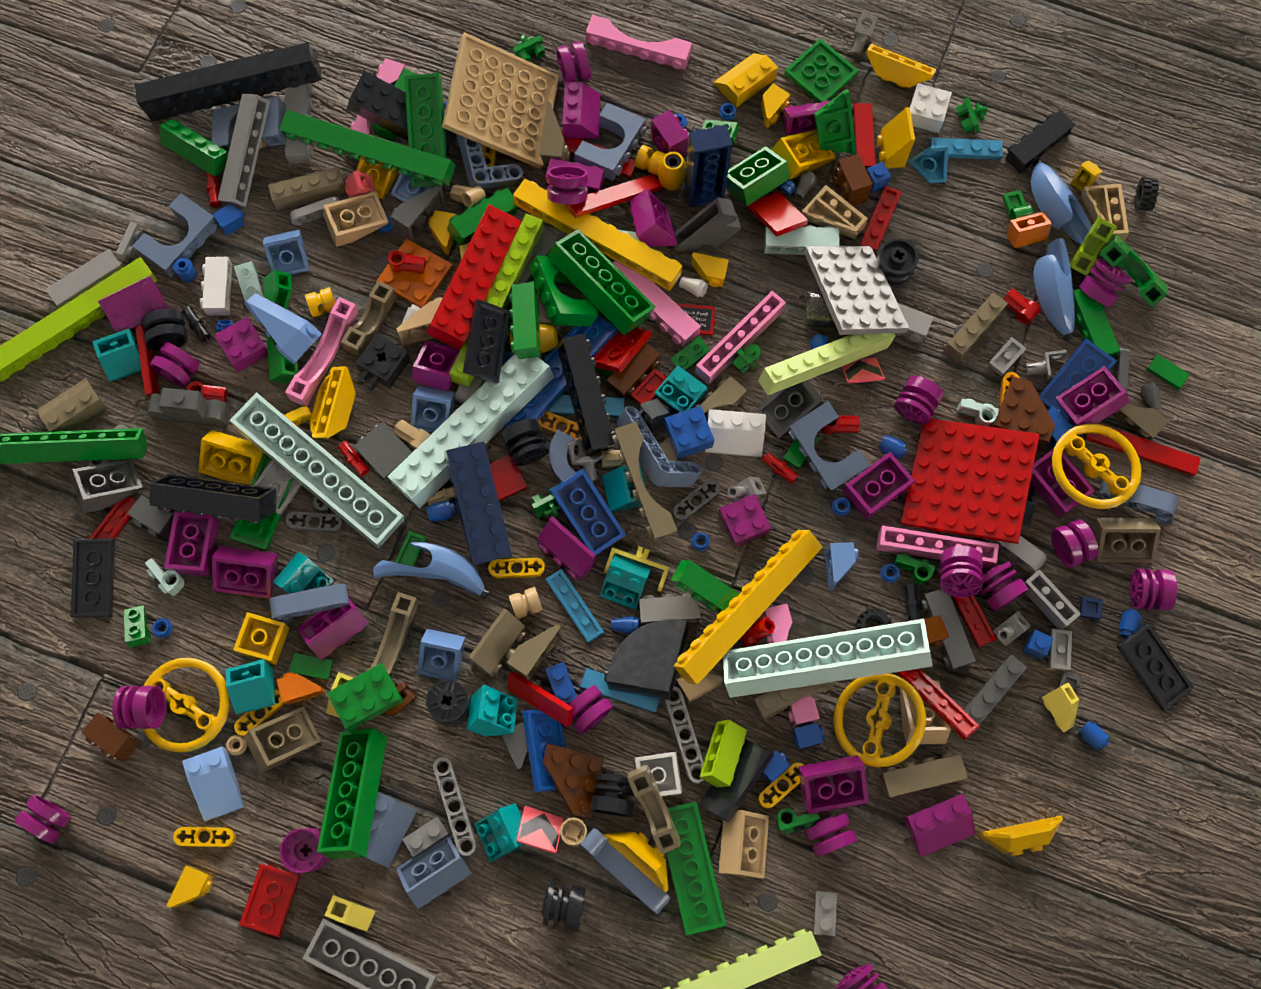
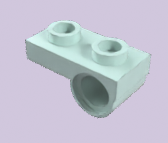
[234,261,264,302]
[957,399,999,427]
[145,558,185,597]

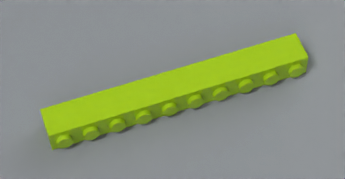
[450,214,544,388]
[0,257,158,382]

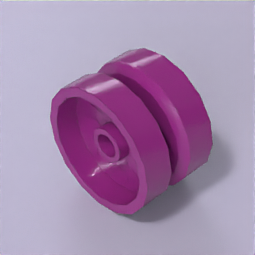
[556,41,591,83]
[547,166,588,204]
[150,342,201,388]
[1051,519,1098,568]
[568,685,614,735]
[14,794,72,843]
[805,813,858,858]

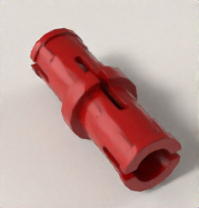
[206,172,221,208]
[337,440,370,477]
[761,451,799,484]

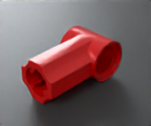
[388,250,426,274]
[1003,289,1041,324]
[187,381,228,403]
[821,415,860,435]
[740,617,775,647]

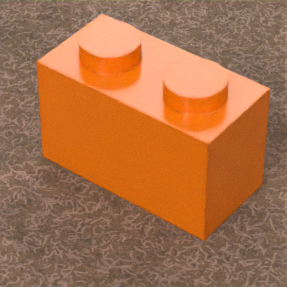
[1007,212,1052,248]

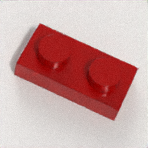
[630,368,666,405]

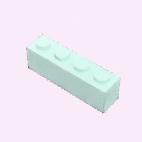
[764,226,839,255]

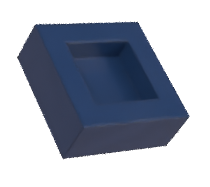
[1079,596,1103,620]

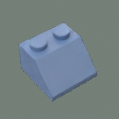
[263,229,310,275]
[411,386,455,433]
[825,542,858,591]
[417,629,465,681]

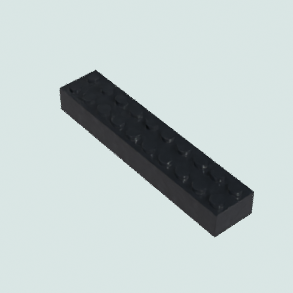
[135,42,322,121]

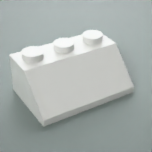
[705,409,766,457]

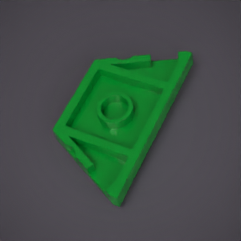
[814,89,856,156]

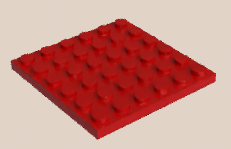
[901,419,1040,544]

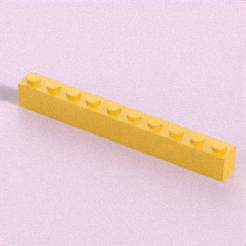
[513,179,682,291]
[674,530,823,685]

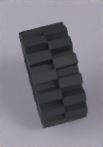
[1134,177,1159,211]
[855,608,892,630]

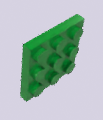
[784,38,859,103]

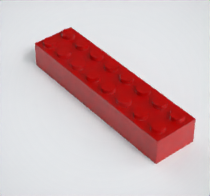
[426,204,522,350]

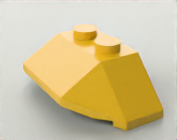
[866,44,936,88]
[309,366,356,438]
[978,815,1063,856]
[604,832,668,893]

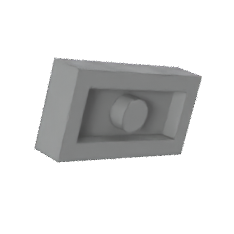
[116,221,143,263]
[988,337,1026,376]
[1049,629,1072,671]
[403,816,449,857]
[813,891,837,936]

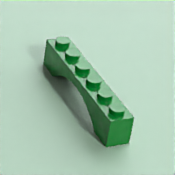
[263,270,298,384]

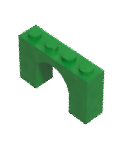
[1100,234,1168,308]
[529,255,599,326]

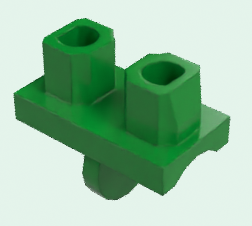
[513,35,545,62]
[956,97,988,133]
[733,344,761,374]
[531,486,560,519]

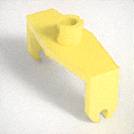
[604,546,670,592]

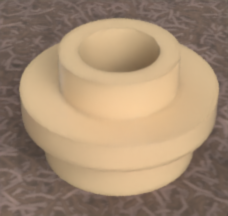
[226,735,247,756]

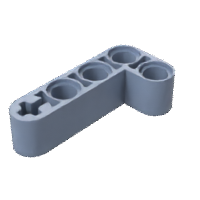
[1097,480,1179,525]
[269,584,349,624]

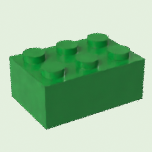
[726,146,790,206]
[327,663,404,732]

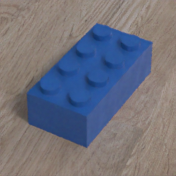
[548,469,626,555]

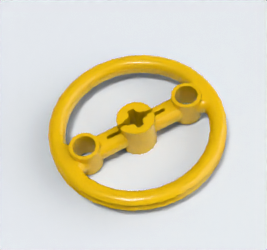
[1052,424,1141,509]
[143,658,230,752]
[833,673,926,767]

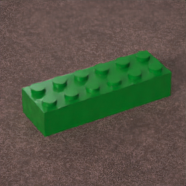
[547,229,655,336]
[317,728,387,859]

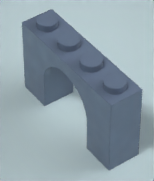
[212,96,286,155]
[574,103,647,181]
[132,193,218,278]
[788,401,870,490]

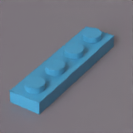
[930,137,1003,160]

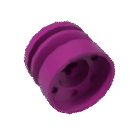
[1079,259,1131,307]
[894,375,944,425]
[940,545,983,597]
[981,562,1029,612]
[1129,568,1177,611]
[112,686,166,729]
[279,828,329,873]
[835,963,888,989]

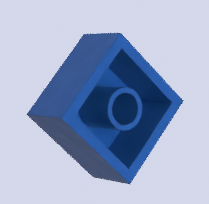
[664,406,715,459]

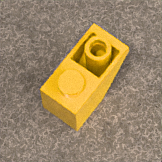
[761,83,790,128]

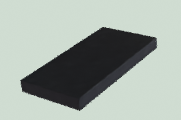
[463,299,510,384]
[71,538,115,618]
[1116,623,1194,711]
[698,739,774,823]

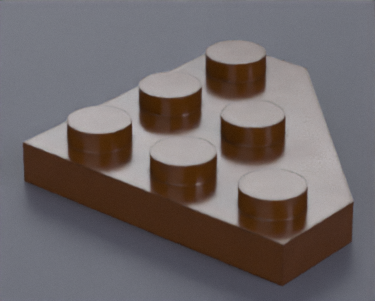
[993,376,1055,445]
[542,744,604,819]

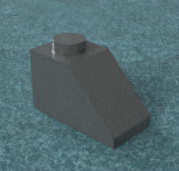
[640,399,670,432]
[502,722,529,772]

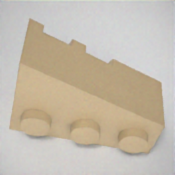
[1080,184,1129,244]
[802,185,868,239]

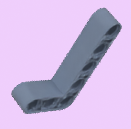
[456,134,523,190]
[616,406,702,487]
[580,828,671,915]

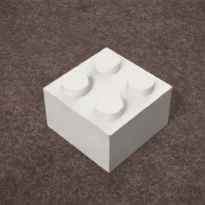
[910,83,952,133]
[635,752,682,796]

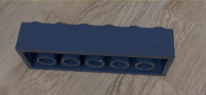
[684,125,732,207]
[444,442,512,565]

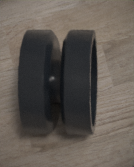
[877,238,919,285]
[141,309,188,351]

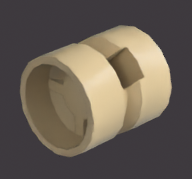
[509,587,543,619]
[560,818,587,847]

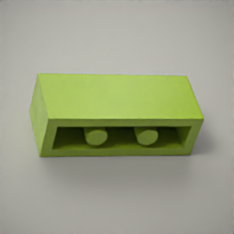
[700,720,747,788]

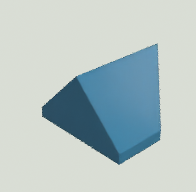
[908,146,949,183]

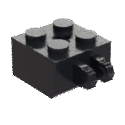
[356,333,411,391]

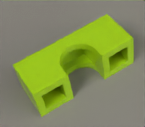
[1070,216,1117,276]

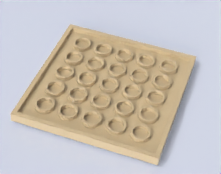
[442,32,559,169]

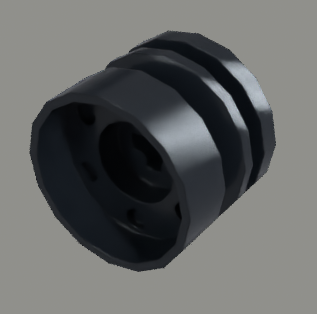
[501,419,549,466]
[426,680,471,727]
[590,773,634,817]
[542,881,586,932]

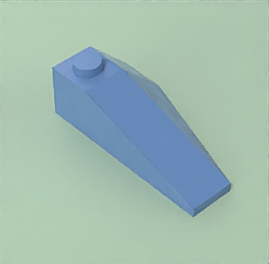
[245,293,322,364]

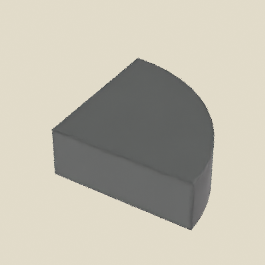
[1058,672,1083,690]

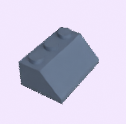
[365,792,417,868]
[396,834,471,909]

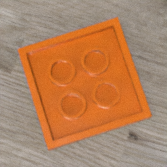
[376,238,453,309]

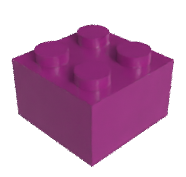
[650,110,689,157]
[214,317,268,373]
[413,340,460,392]
[718,494,771,548]

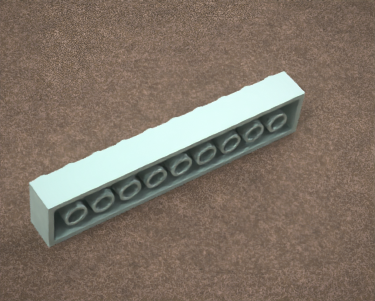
[387,353,554,508]
[230,392,404,549]
[723,619,933,698]

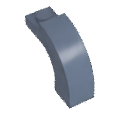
[549,430,593,483]

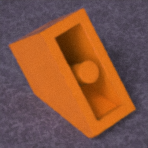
[277,672,325,705]

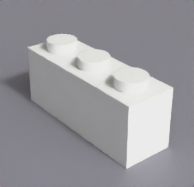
[200,257,232,316]

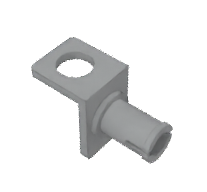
[851,12,878,56]
[1026,350,1067,382]
[567,438,603,480]
[727,477,766,502]
[993,611,1031,646]

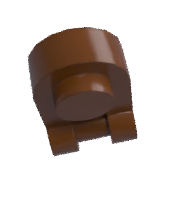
[384,681,418,716]

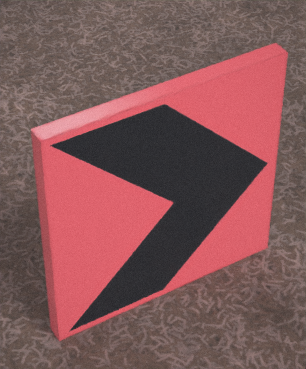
[841,357,885,384]
[516,806,563,854]

